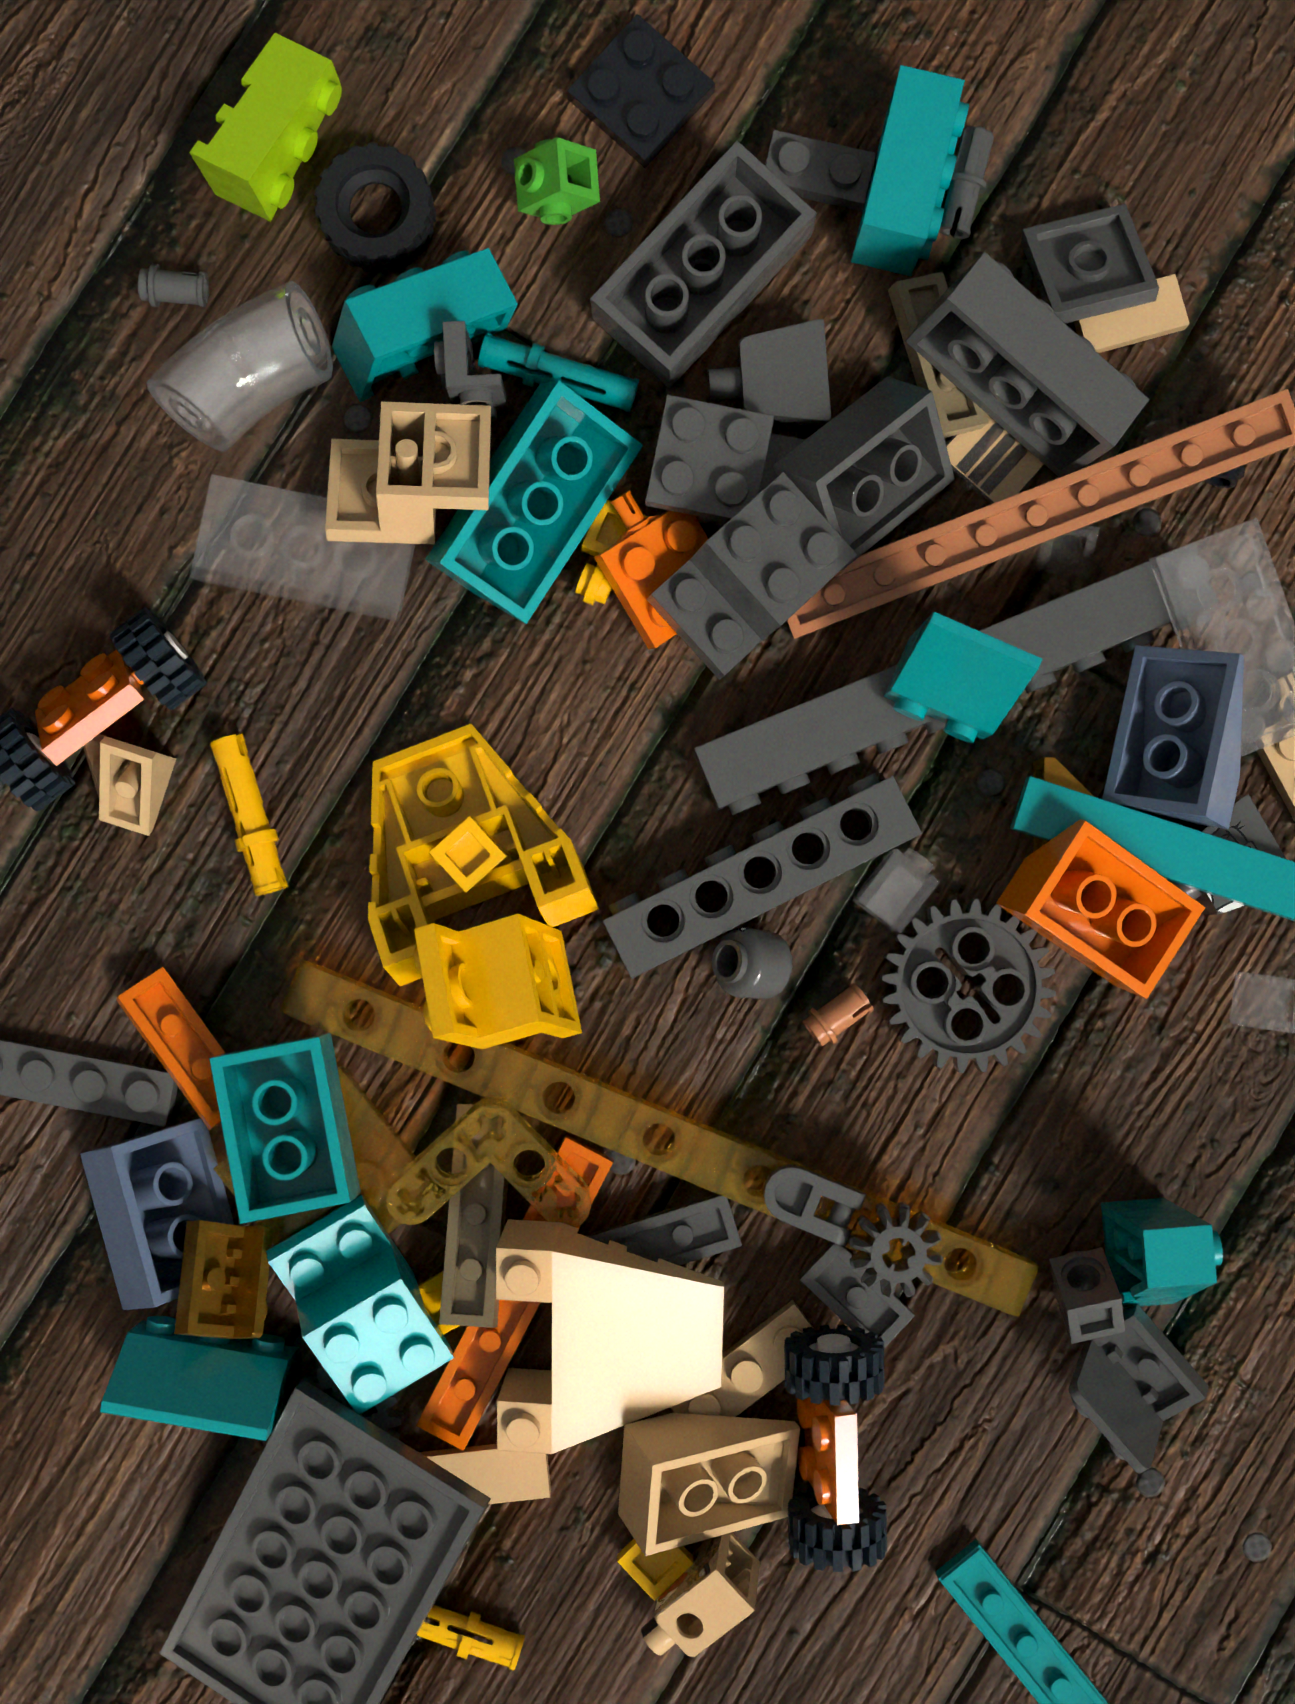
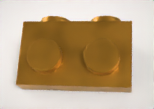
[174,1220,273,1339]

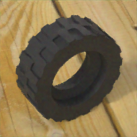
[314,143,436,273]

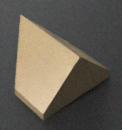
[83,734,176,836]

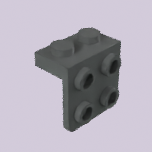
[1069,1304,1209,1473]

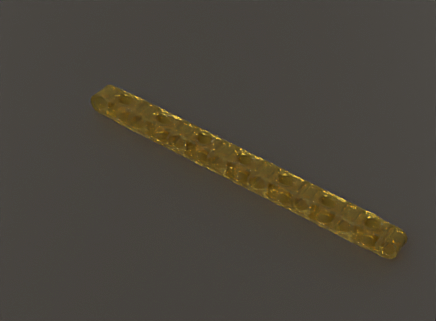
[280,960,1040,1316]

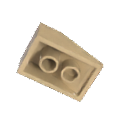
[618,1413,800,1556]

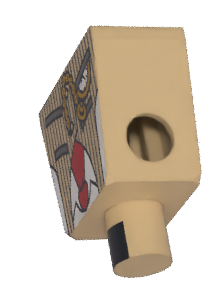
[641,1532,760,1657]

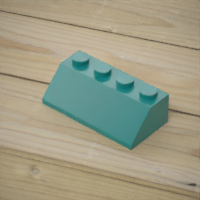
[425,380,643,624]

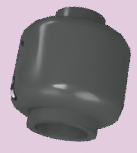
[712,927,792,999]

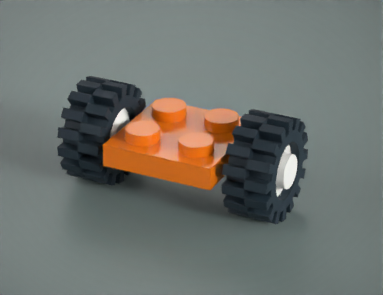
[0,607,207,811]
[784,1325,887,1572]

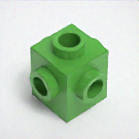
[514,137,600,225]

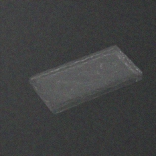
[190,474,415,622]

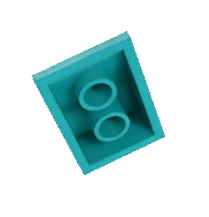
[884,612,1043,743]

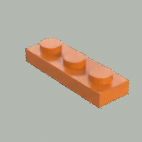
[116,967,225,1131]

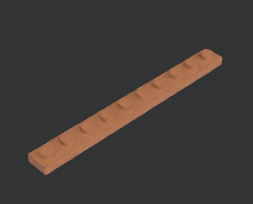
[787,389,1295,639]

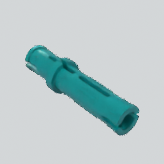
[478,333,639,413]

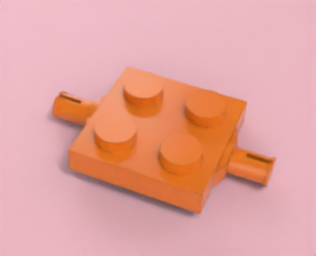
[594,490,708,649]

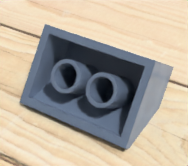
[80,1118,235,1310]

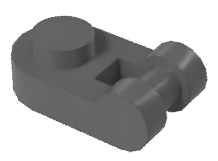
[763,1164,867,1246]

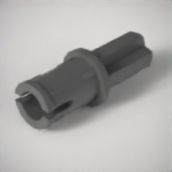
[939,126,994,239]

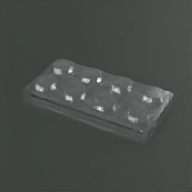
[1149,518,1295,757]

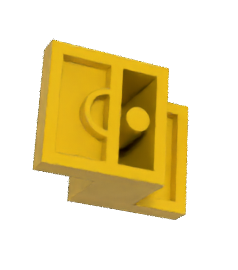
[413,914,582,1049]

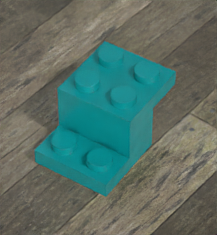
[266,1195,454,1415]

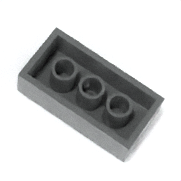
[590,141,817,389]
[905,252,1150,478]

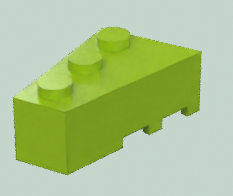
[189,33,342,222]

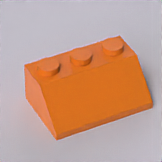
[996,819,1206,999]

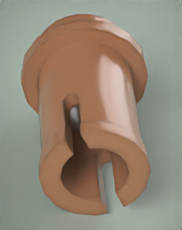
[803,983,874,1047]

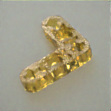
[386,1097,591,1227]

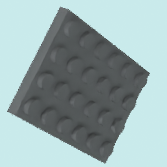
[159,1380,491,1704]

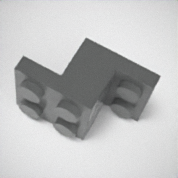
[645,395,805,533]
[646,472,857,680]

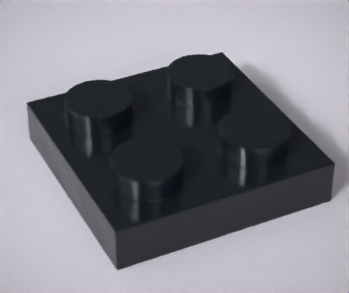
[567,14,715,168]

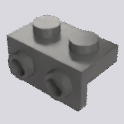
[434,321,509,422]

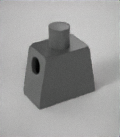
[708,319,831,434]

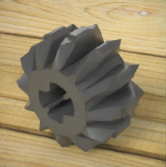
[848,1202,943,1298]

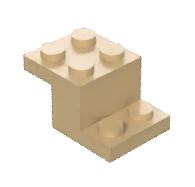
[325,402,491,544]

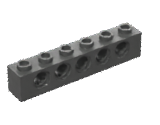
[603,773,922,979]

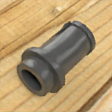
[138,263,209,307]

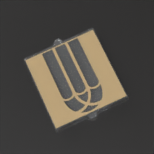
[946,413,1045,505]

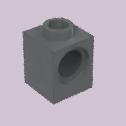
[1049,1247,1125,1344]

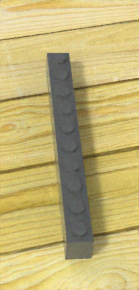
[693,543,1218,815]

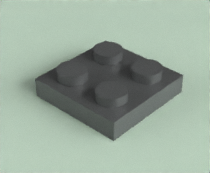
[1021,204,1159,323]

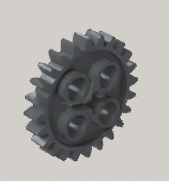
[879,899,1056,1073]

